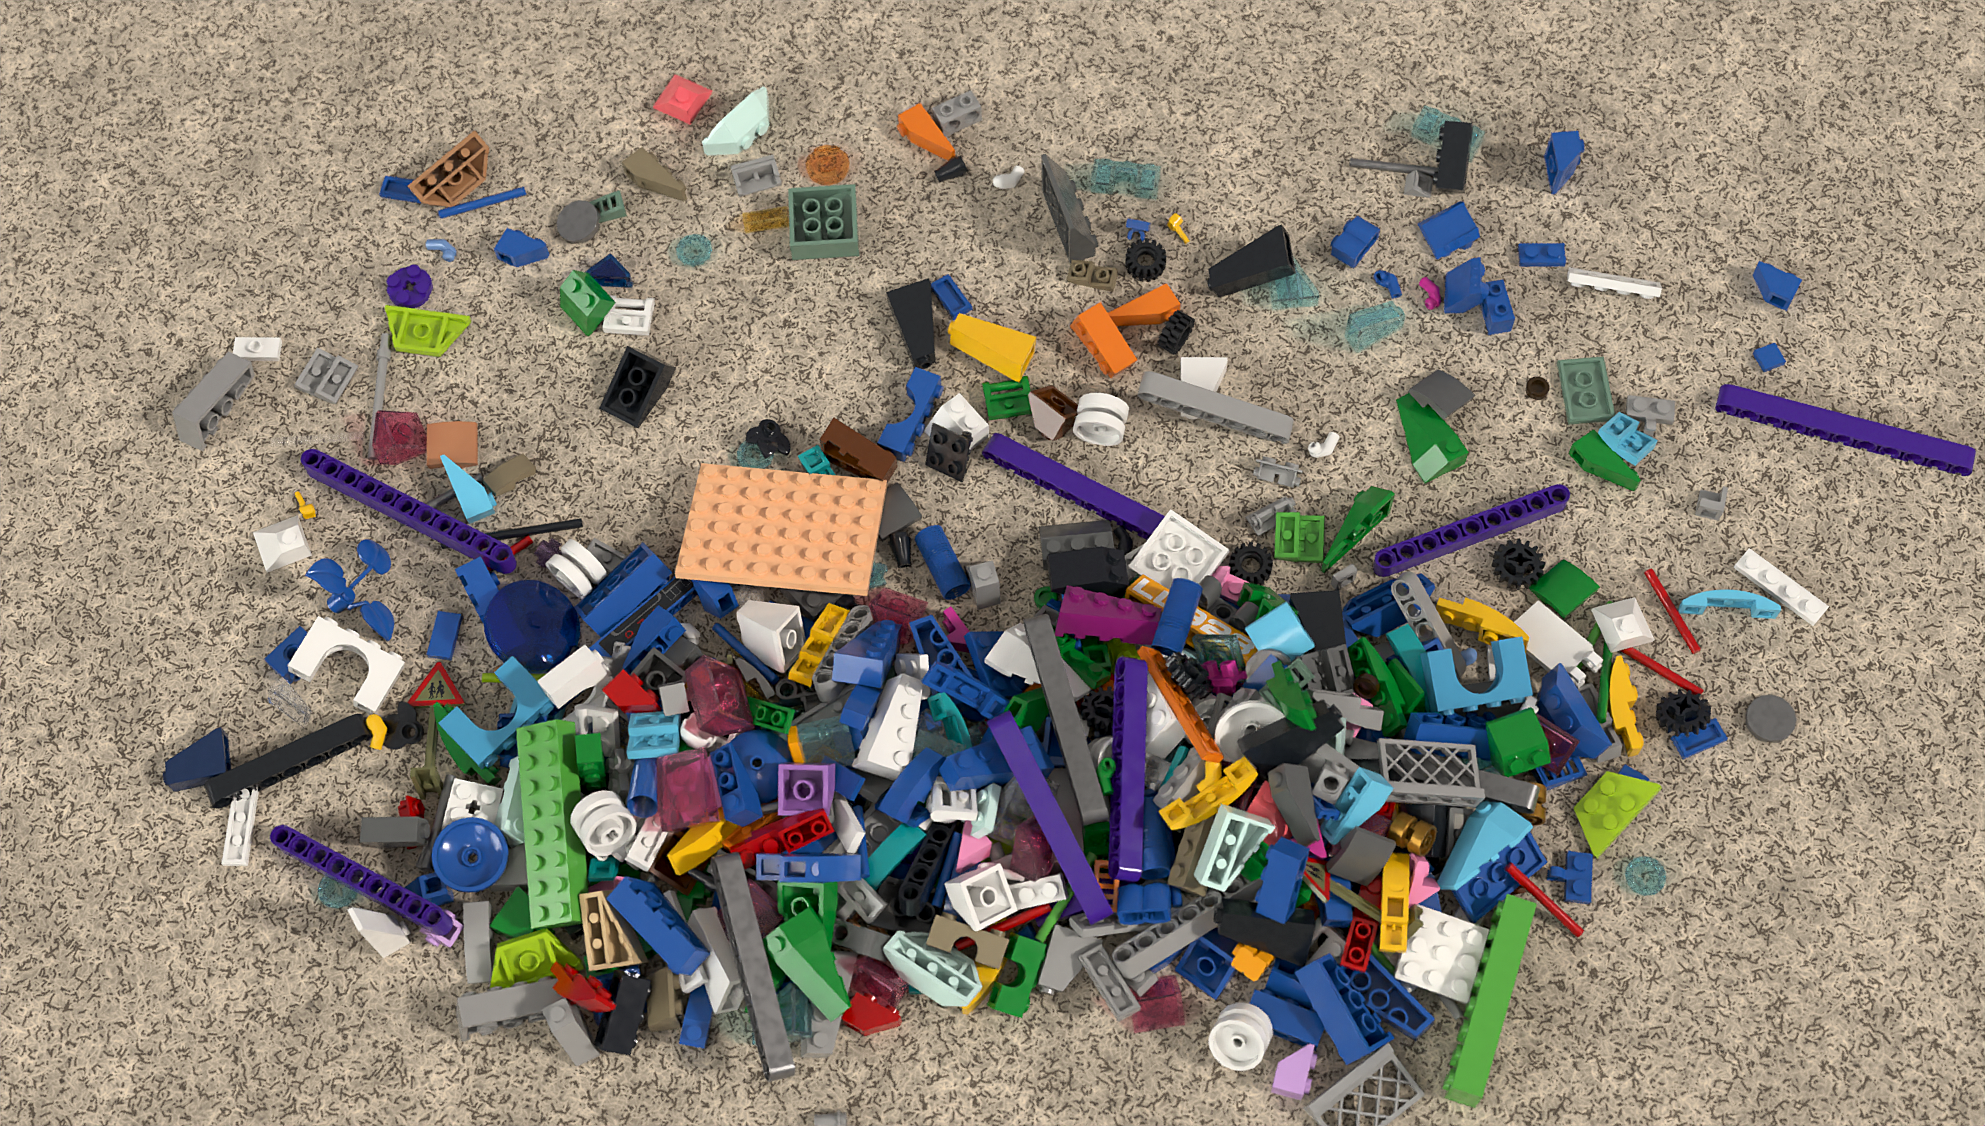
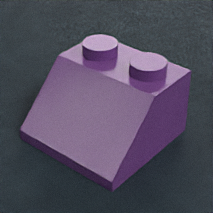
[778,762,835,816]

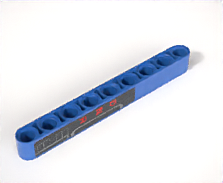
[548,576,698,717]

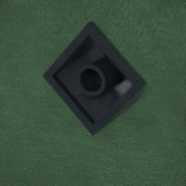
[1396,803,1448,857]

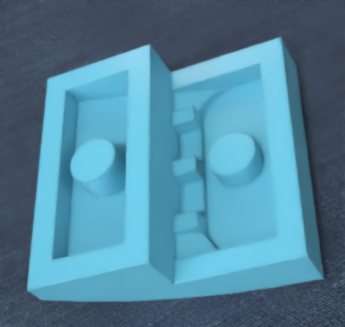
[1598,412,1658,466]
[1245,601,1315,661]
[626,711,681,759]

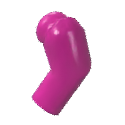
[1419,277,1441,310]

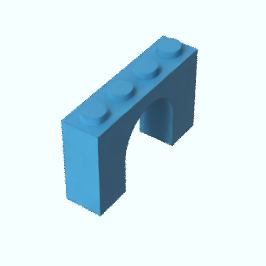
[1420,637,1533,716]
[439,656,554,769]

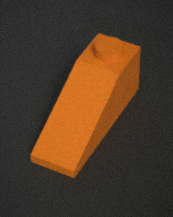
[897,103,956,161]
[1108,283,1181,326]

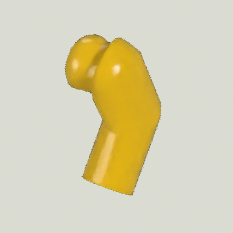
[366,714,387,750]
[1196,761,1222,792]

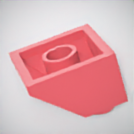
[653,74,712,125]
[1246,780,1292,846]

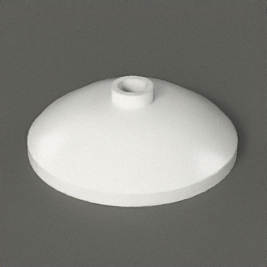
[1214,700,1285,770]

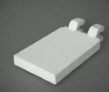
[1514,600,1603,689]

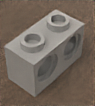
[932,90,982,137]

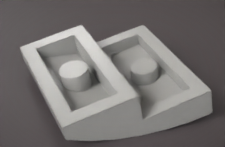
[294,348,359,404]

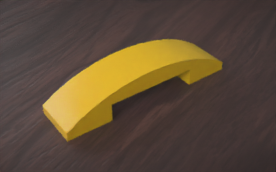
[1158,756,1258,830]

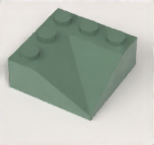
[788,184,860,260]

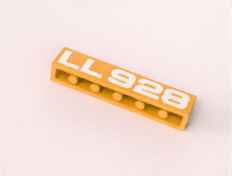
[1125,574,1258,671]

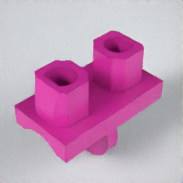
[1201,660,1247,697]

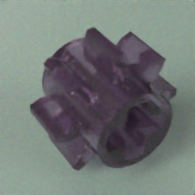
[534,538,562,568]

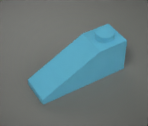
[440,455,497,524]
[1320,767,1394,845]

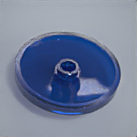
[484,580,580,673]

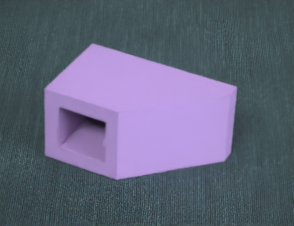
[1271,1044,1318,1100]

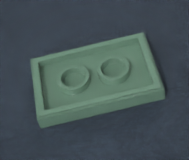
[1557,356,1615,425]

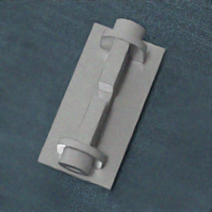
[1253,456,1303,488]
[1245,496,1296,536]

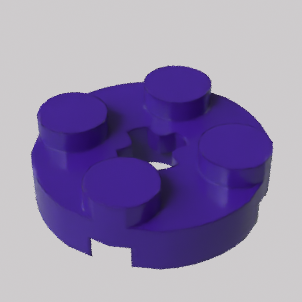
[386,264,433,308]

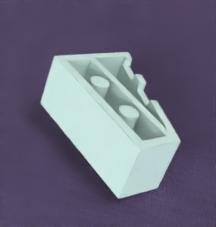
[494,756,525,848]
[1194,804,1276,891]

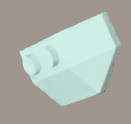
[702,86,769,156]
[883,931,982,1006]

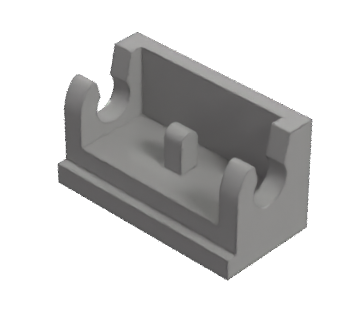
[730,155,782,197]

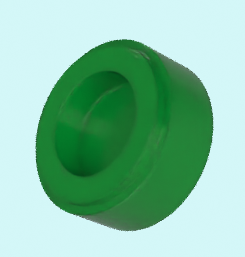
[1034,586,1058,609]

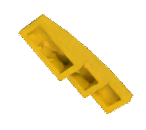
[788,603,850,687]

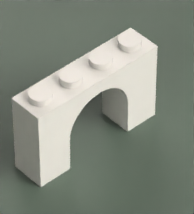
[288,616,405,714]
[537,645,620,735]

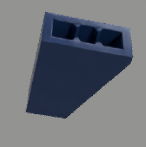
[163,727,231,792]

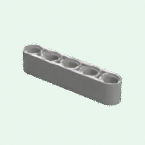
[1391,571,1467,680]
[812,605,874,702]

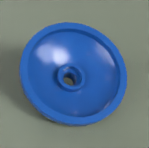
[730,730,793,804]
[432,817,509,893]

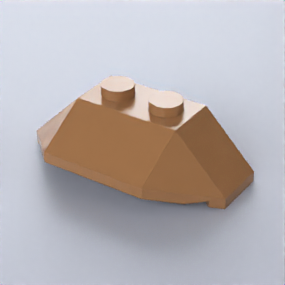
[407,130,489,207]

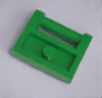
[982,375,1032,421]

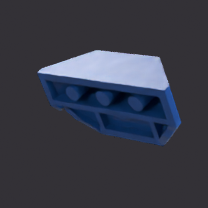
[1342,573,1435,637]
[1535,663,1612,759]

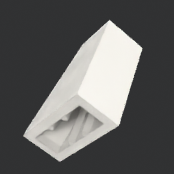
[1180,357,1227,419]

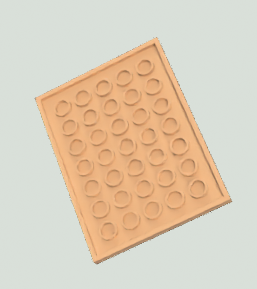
[675,463,887,596]

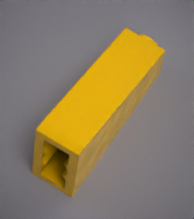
[948,313,1037,382]

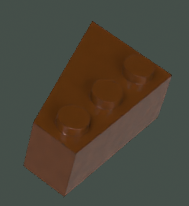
[819,417,898,483]

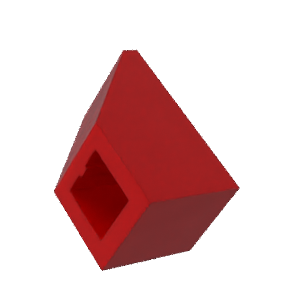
[602,669,662,714]
[841,992,902,1036]

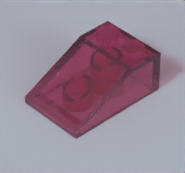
[657,747,720,832]

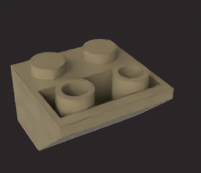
[645,967,686,1032]

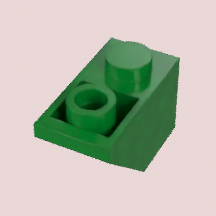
[1003,687,1049,733]

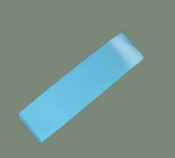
[1678,590,1781,619]

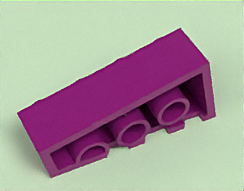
[1055,586,1162,645]

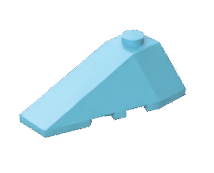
[1437,801,1533,890]

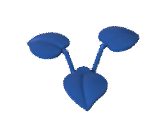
[305,539,394,642]

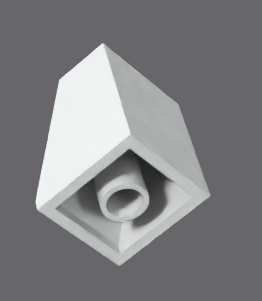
[737,600,806,673]

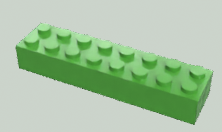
[516,719,588,929]
[1442,894,1537,1108]

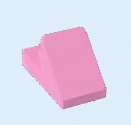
[1212,566,1249,605]
[1409,852,1441,908]

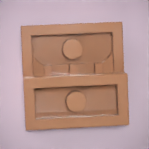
[427,421,478,469]

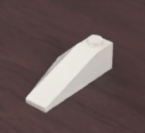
[984,623,1091,702]
[348,907,411,958]

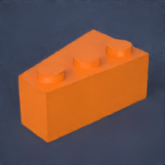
[1070,302,1137,378]

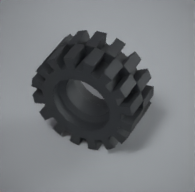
[1125,238,1166,282]
[1157,310,1195,355]
[1229,542,1273,585]

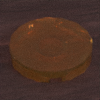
[805,145,850,185]

